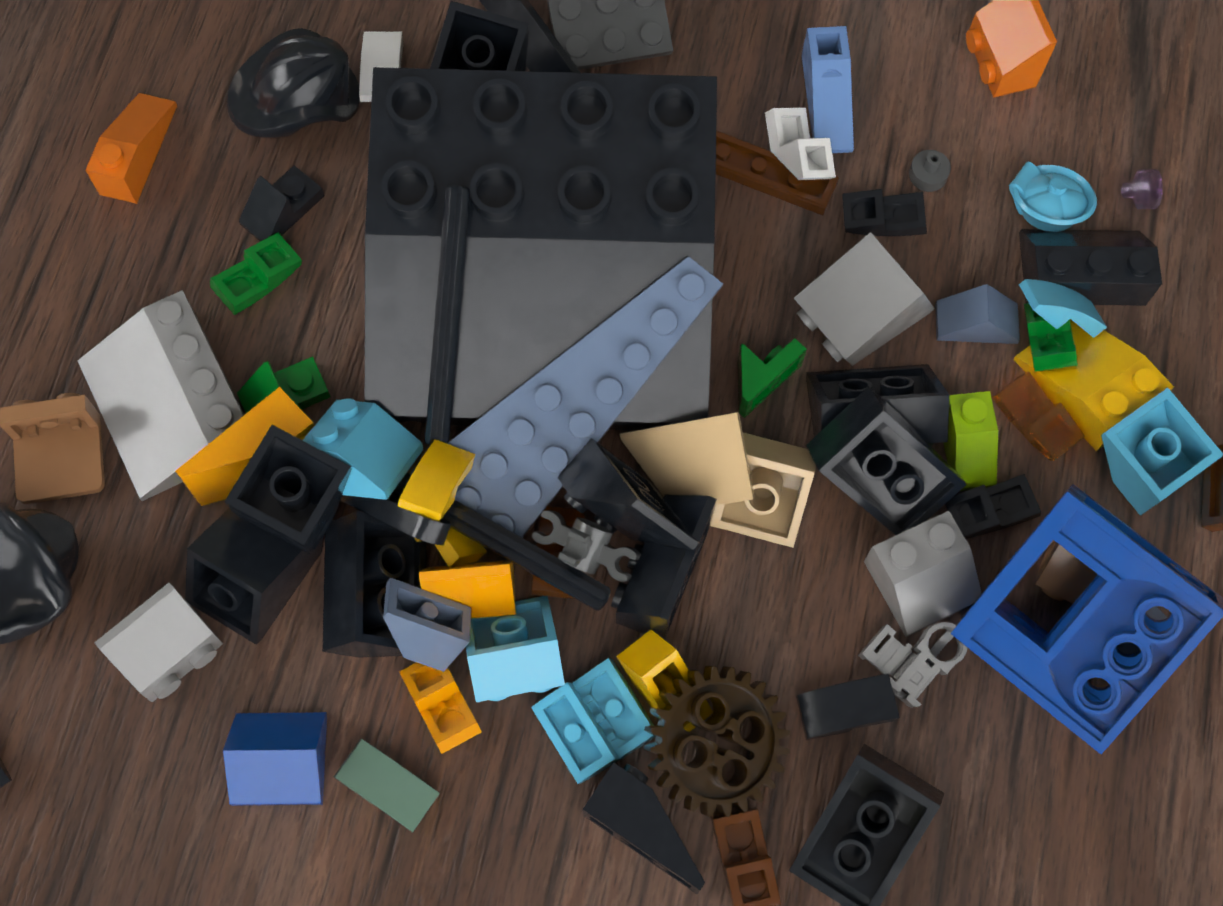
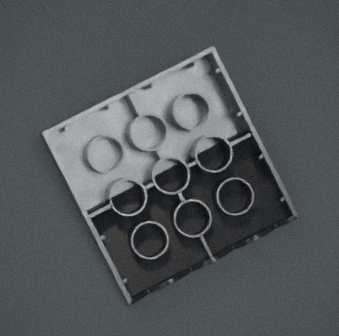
[364,67,717,430]

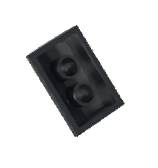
[1019,229,1162,306]
[806,364,950,446]
[611,494,717,640]
[322,511,426,658]

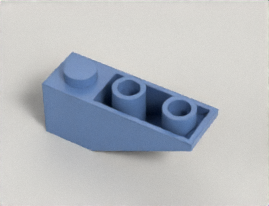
[801,26,854,153]

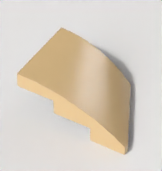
[620,412,755,505]

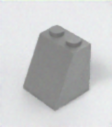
[794,232,935,366]

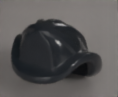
[227,28,360,138]
[0,503,79,644]

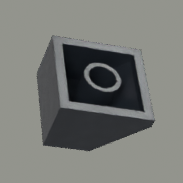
[225,425,352,555]

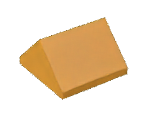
[419,560,516,619]

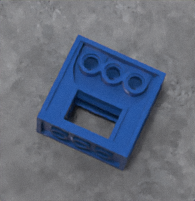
[951,484,1223,755]

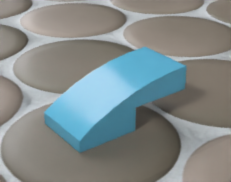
[1019,279,1107,338]

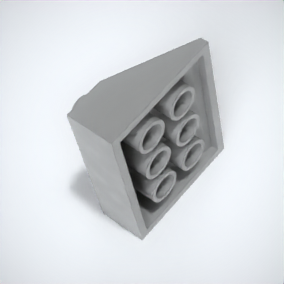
[77,290,244,501]

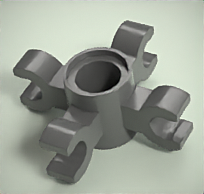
[532,510,641,581]

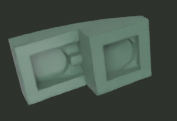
[333,739,440,832]

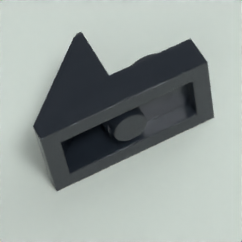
[239,165,324,242]

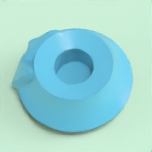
[1009,161,1097,232]

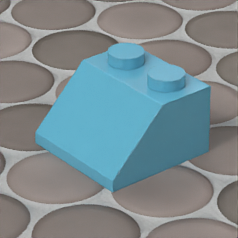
[1101,388,1223,516]
[302,399,423,500]
[466,596,565,702]

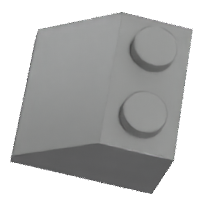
[864,511,982,637]
[94,583,223,702]

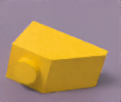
[616,630,713,732]

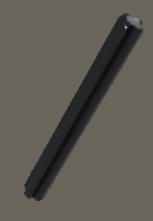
[425,185,470,445]
[392,473,611,611]

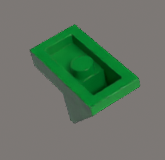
[738,338,807,418]
[237,356,331,413]

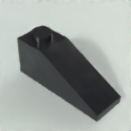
[582,763,705,894]

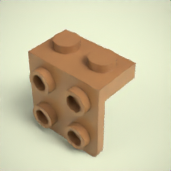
[0,393,105,504]

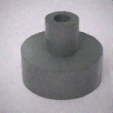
[909,150,951,192]

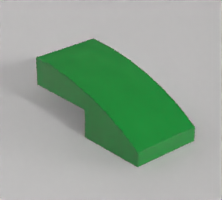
[210,233,302,315]
[1024,303,1078,372]

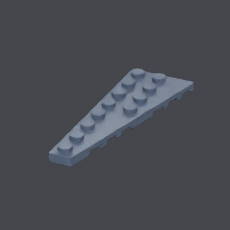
[410,256,723,538]

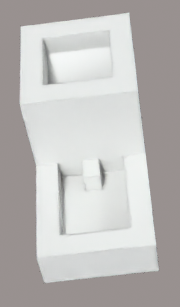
[765,108,836,180]

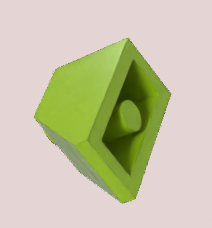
[943,391,999,491]

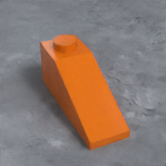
[85,93,177,204]

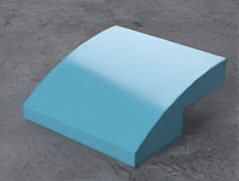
[531,658,656,784]

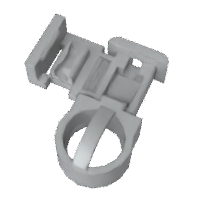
[858,622,967,708]

